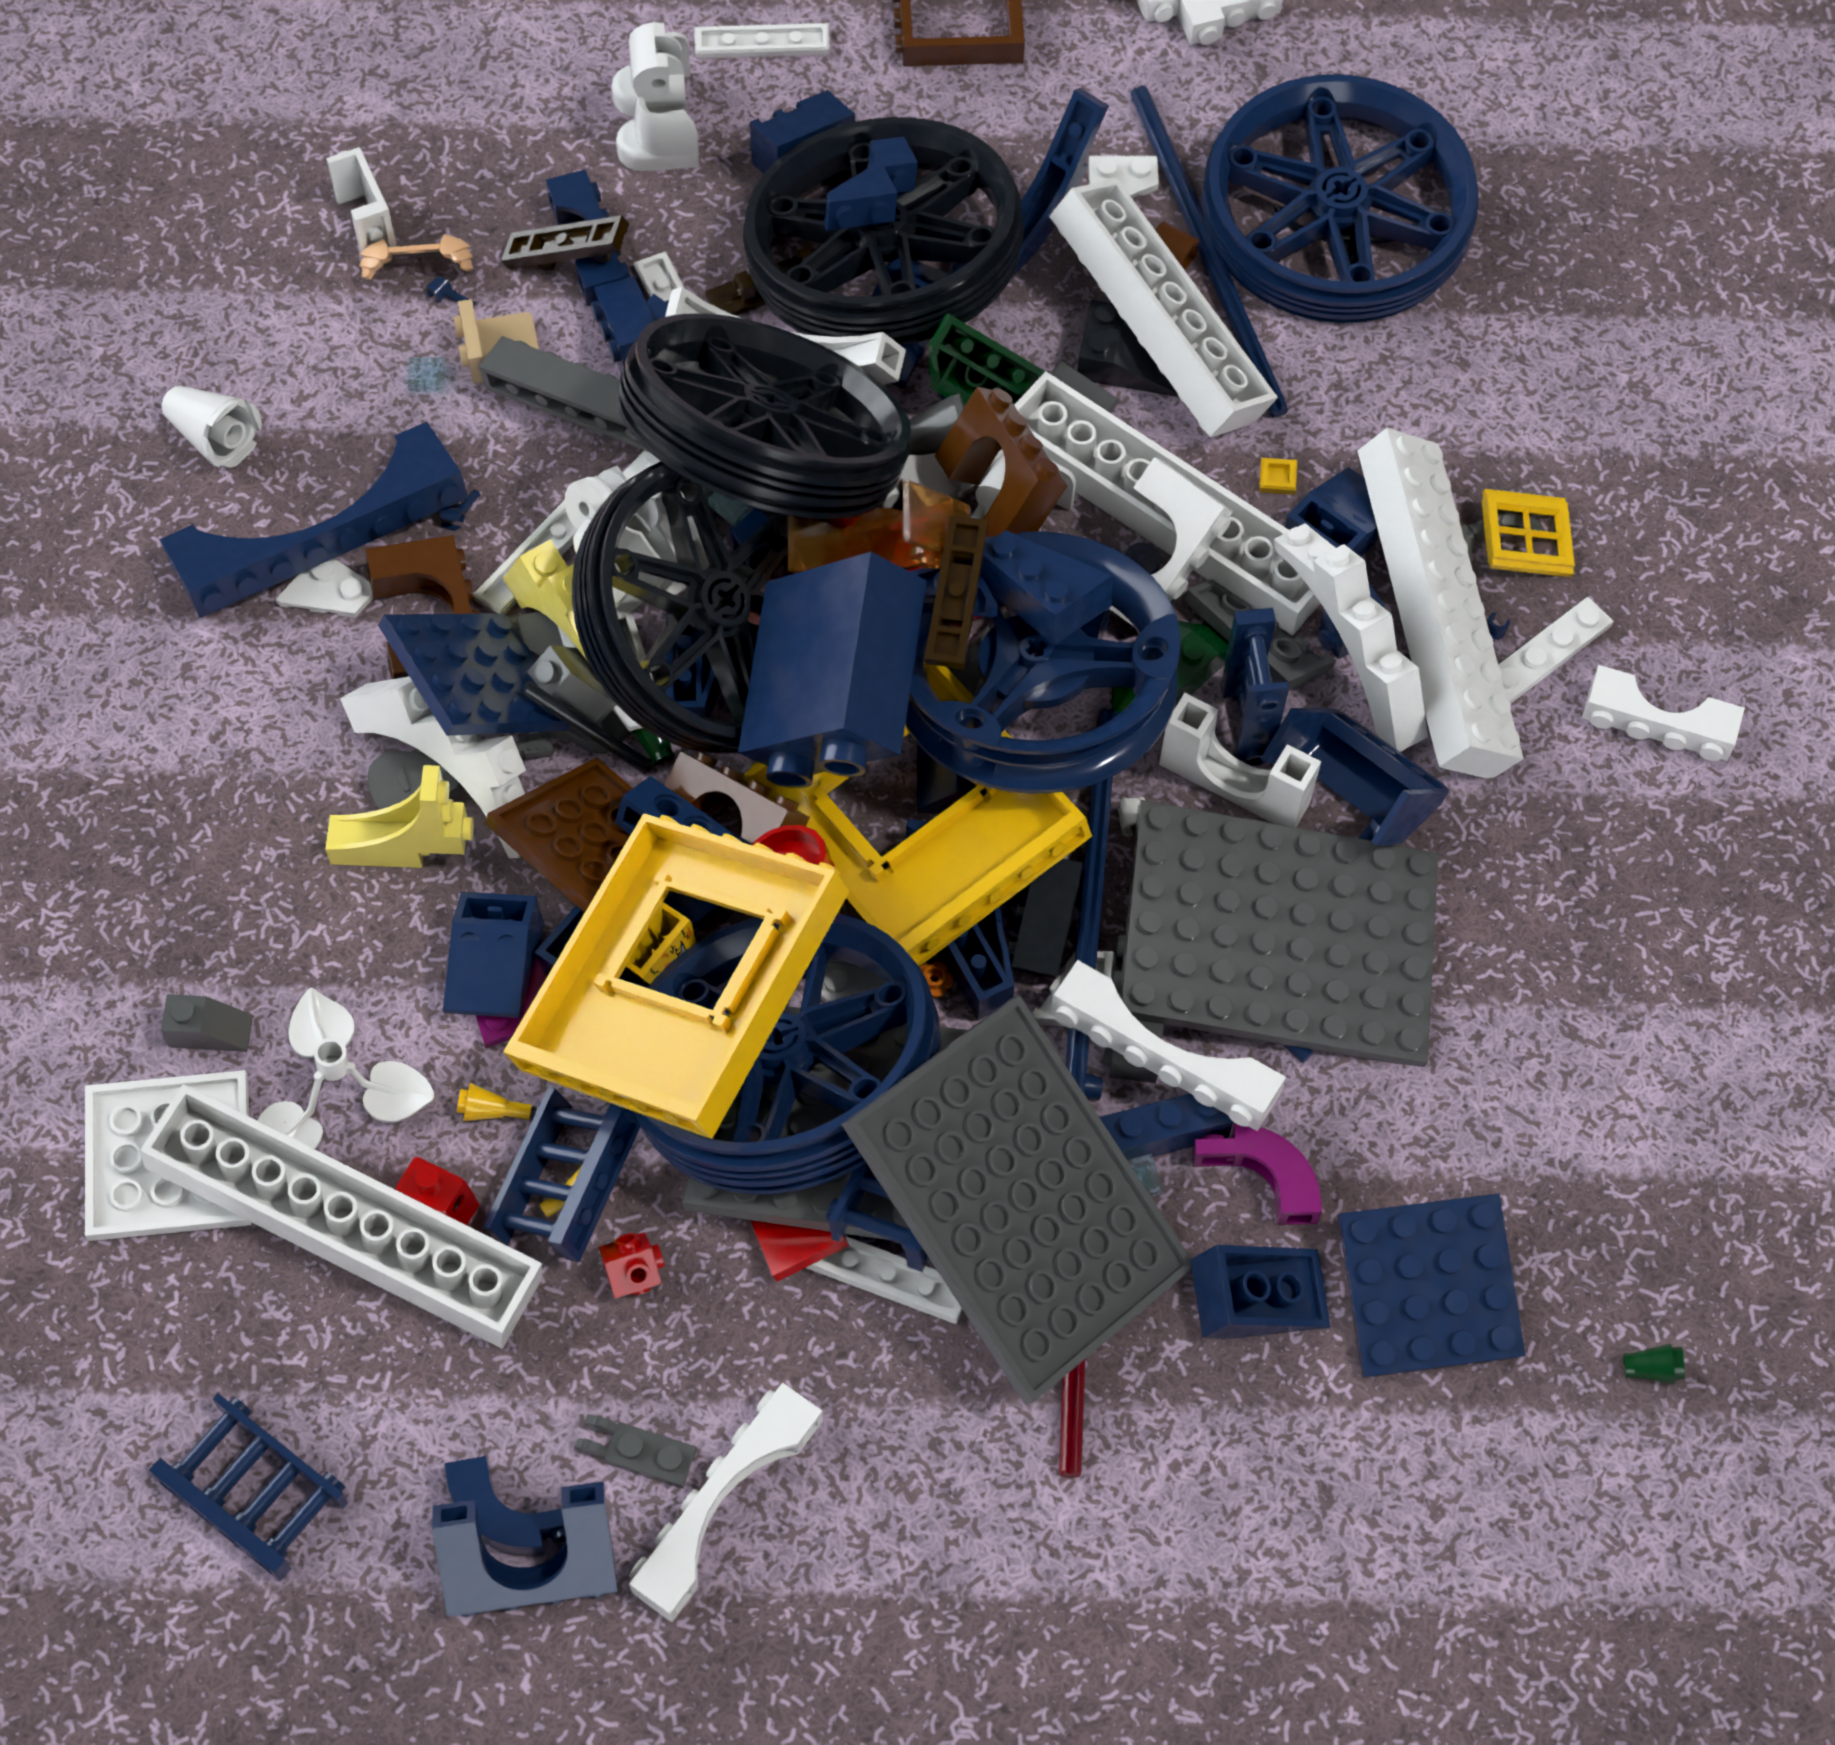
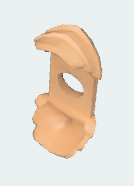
[359,234,473,280]

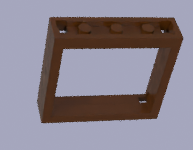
[892,0,1025,67]

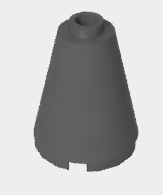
[909,393,965,455]

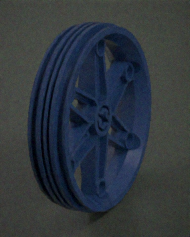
[1201,74,1479,323]
[634,914,941,1194]

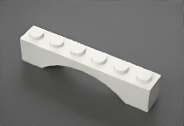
[1050,960,1286,1131]
[629,1382,823,1622]

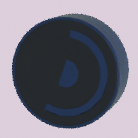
[1125,543,1161,575]

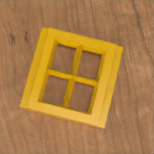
[1481,489,1575,577]

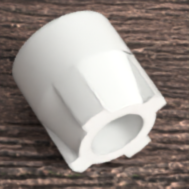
[1118,797,1145,836]

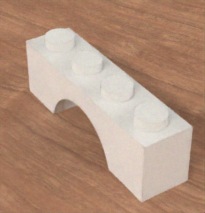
[1582,665,1745,761]

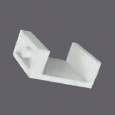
[326,147,397,253]

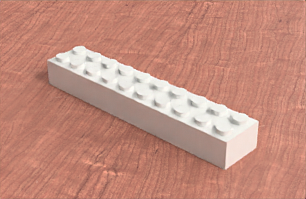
[1014,372,1320,636]
[1358,428,1524,778]
[139,1084,542,1349]

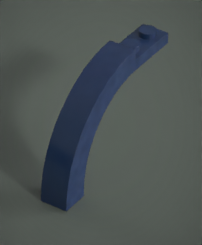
[949,88,1109,277]

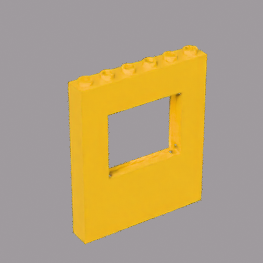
[743,664,1092,966]
[503,813,850,1139]

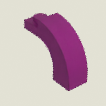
[1192,1123,1322,1225]

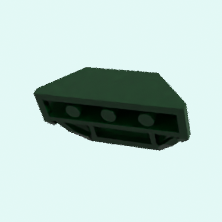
[929,313,1046,406]
[1112,621,1229,714]

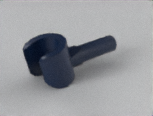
[427,277,477,308]
[440,489,481,531]
[1487,612,1510,643]

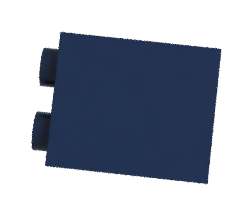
[738,552,927,788]

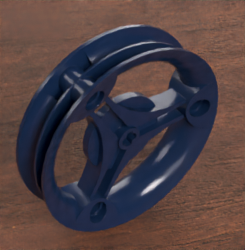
[905,531,1180,794]

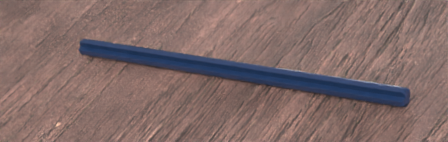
[1130,85,1288,418]
[1065,708,1118,1095]

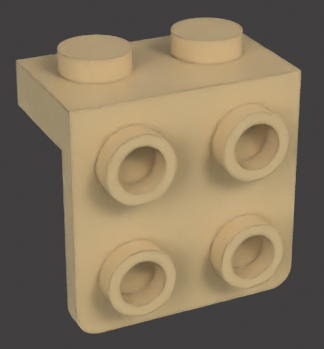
[453,299,539,384]

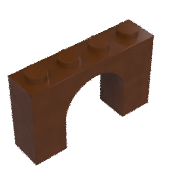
[934,387,1067,538]
[365,535,479,679]

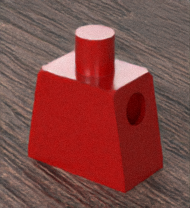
[395,1156,480,1226]

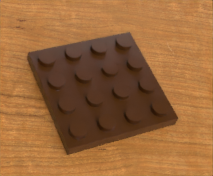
[485,757,633,912]

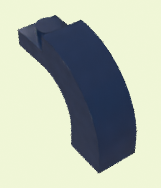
[444,1456,566,1557]

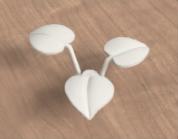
[257,988,435,1149]

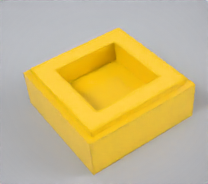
[1259,457,1297,495]

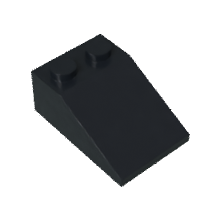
[1077,300,1179,397]

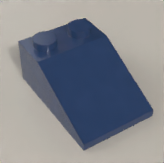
[1190,1245,1331,1339]

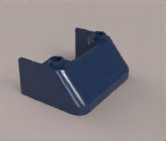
[1260,708,1449,846]

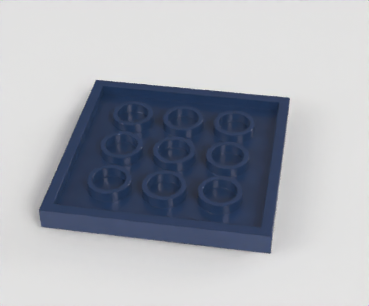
[378,613,570,736]
[1337,1193,1526,1377]

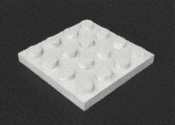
[85,1070,252,1241]

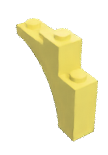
[503,539,587,660]
[326,765,474,868]

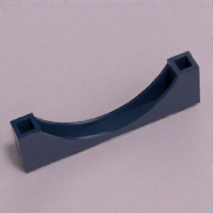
[159,421,469,618]

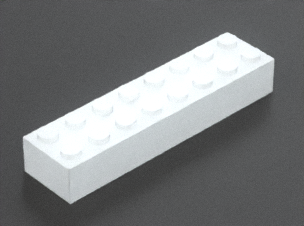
[1049,178,1278,438]

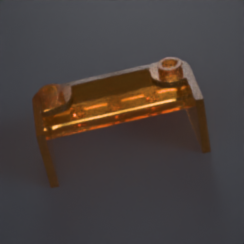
[788,480,971,573]

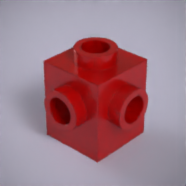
[598,1232,665,1299]

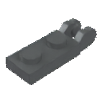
[574,1414,698,1489]

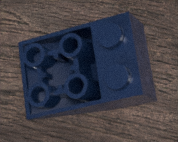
[1285,467,1380,557]
[443,892,545,1018]

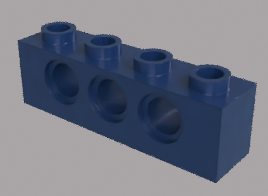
[615,776,749,845]

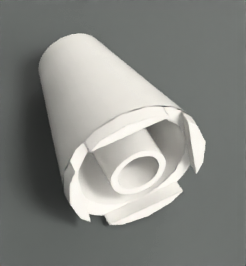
[162,386,262,468]

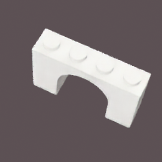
[1109,457,1233,626]
[1159,693,1321,827]

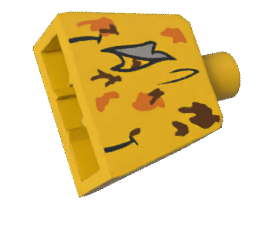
[625,902,696,984]

